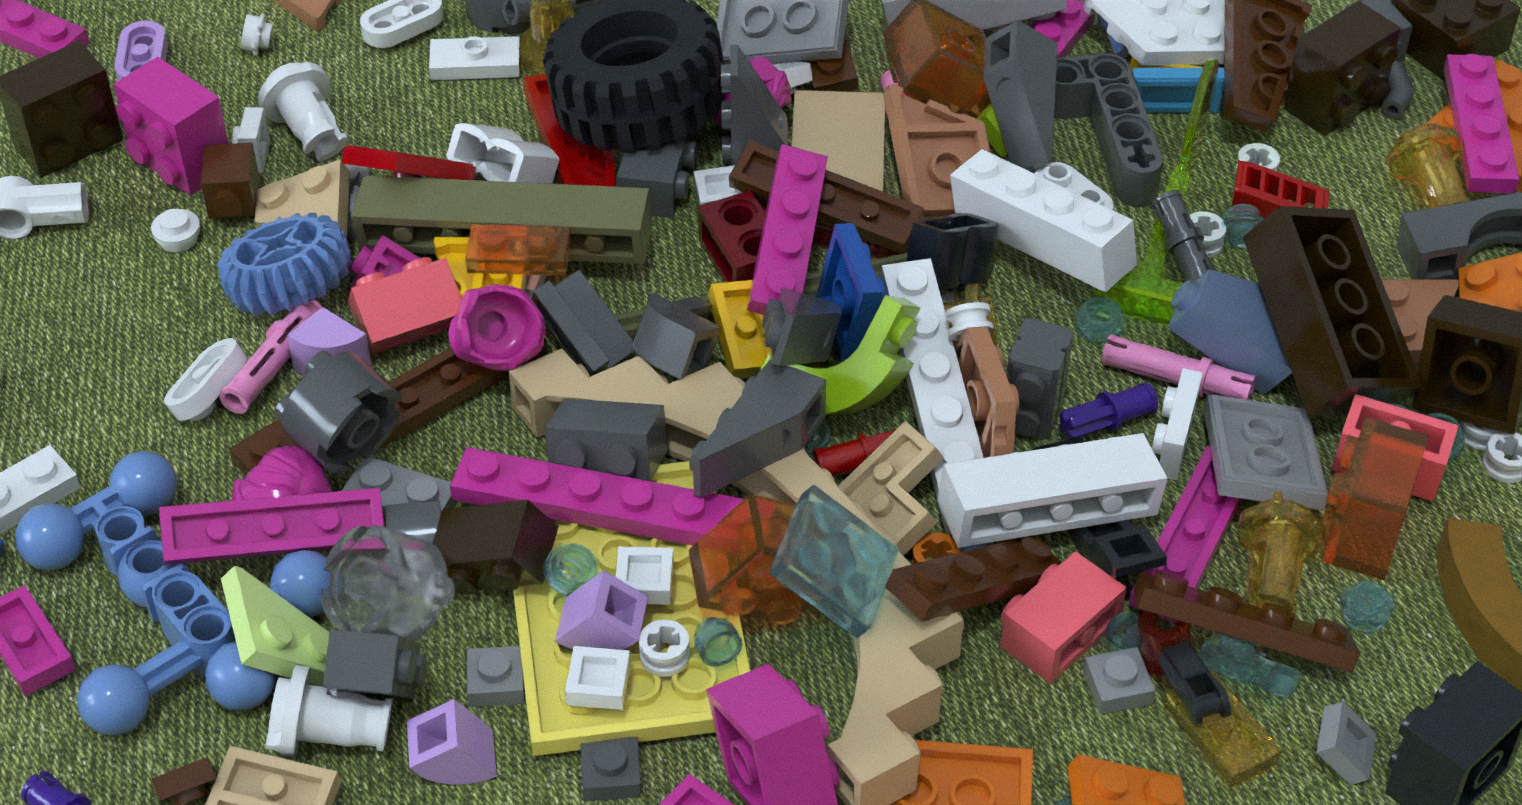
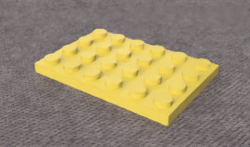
[513,461,750,756]

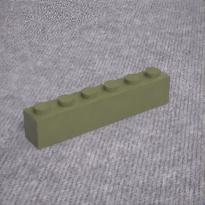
[351,175,653,264]

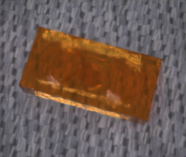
[465,224,571,276]

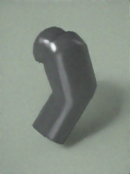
[1382,60,1415,119]

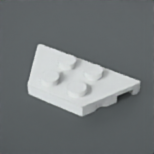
[1083,0,1225,66]

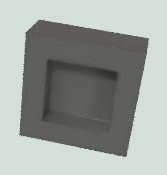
[581,737,641,801]

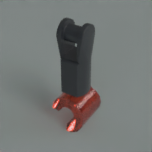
[1137,610,1231,726]

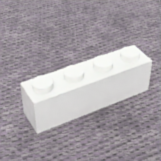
[950,149,1137,292]
[937,433,1168,548]

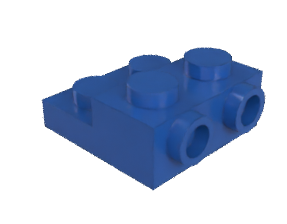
[816,223,885,362]

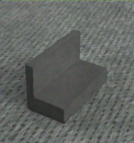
[532,270,635,377]

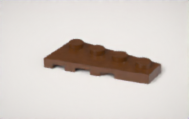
[1224,0,1313,132]

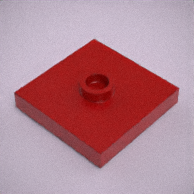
[342,145,476,180]

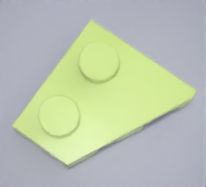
[221,566,330,687]

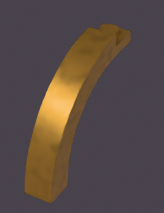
[1437,518,1522,692]

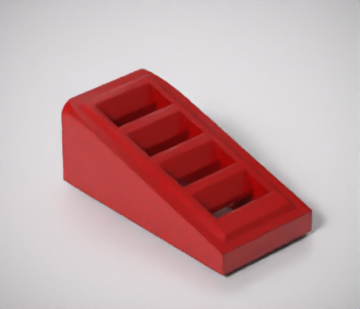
[1230,160,1329,220]

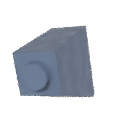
[1168,269,1292,395]

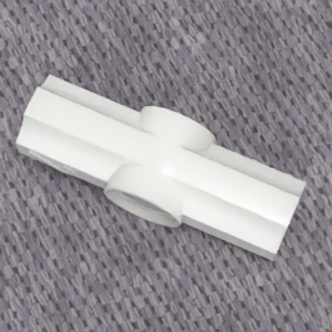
[0,176,89,239]

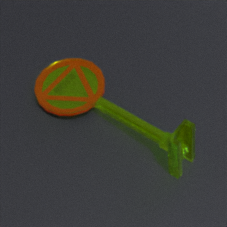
[1091,58,1219,326]

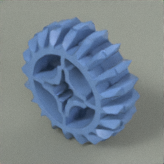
[217,213,352,315]

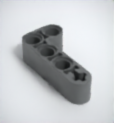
[1054,54,1163,207]

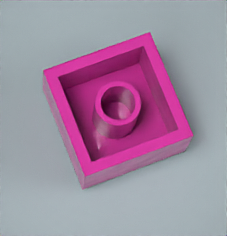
[114,56,228,196]
[706,663,840,805]

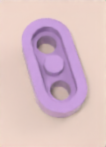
[114,21,168,81]

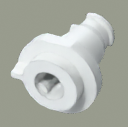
[258,62,347,161]
[265,665,393,758]

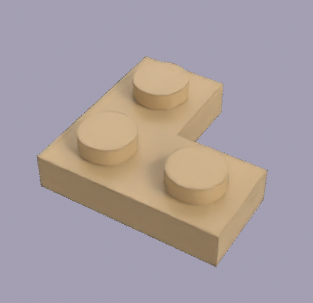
[838,421,944,556]

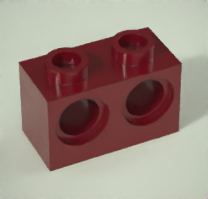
[698,190,767,283]

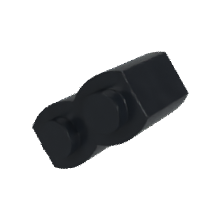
[906,213,998,295]

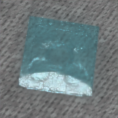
[769,485,899,638]

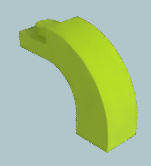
[759,295,921,416]

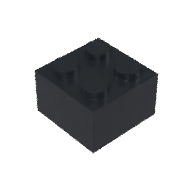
[1385,661,1522,805]

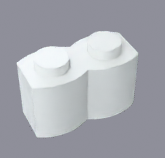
[446,123,559,184]

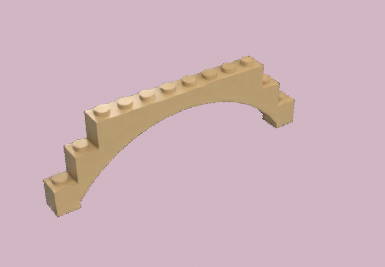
[509,349,964,805]

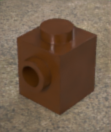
[201,143,260,219]

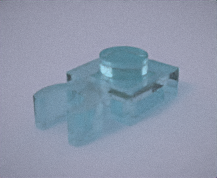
[1199,632,1302,699]

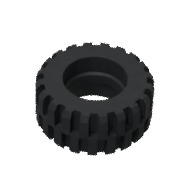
[543,0,727,153]

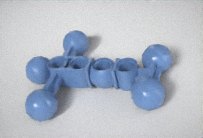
[15,451,339,735]

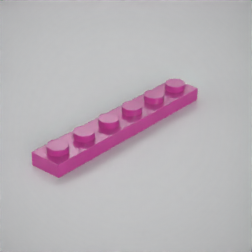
[450,447,774,558]

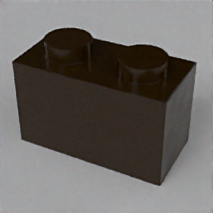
[426,500,559,595]

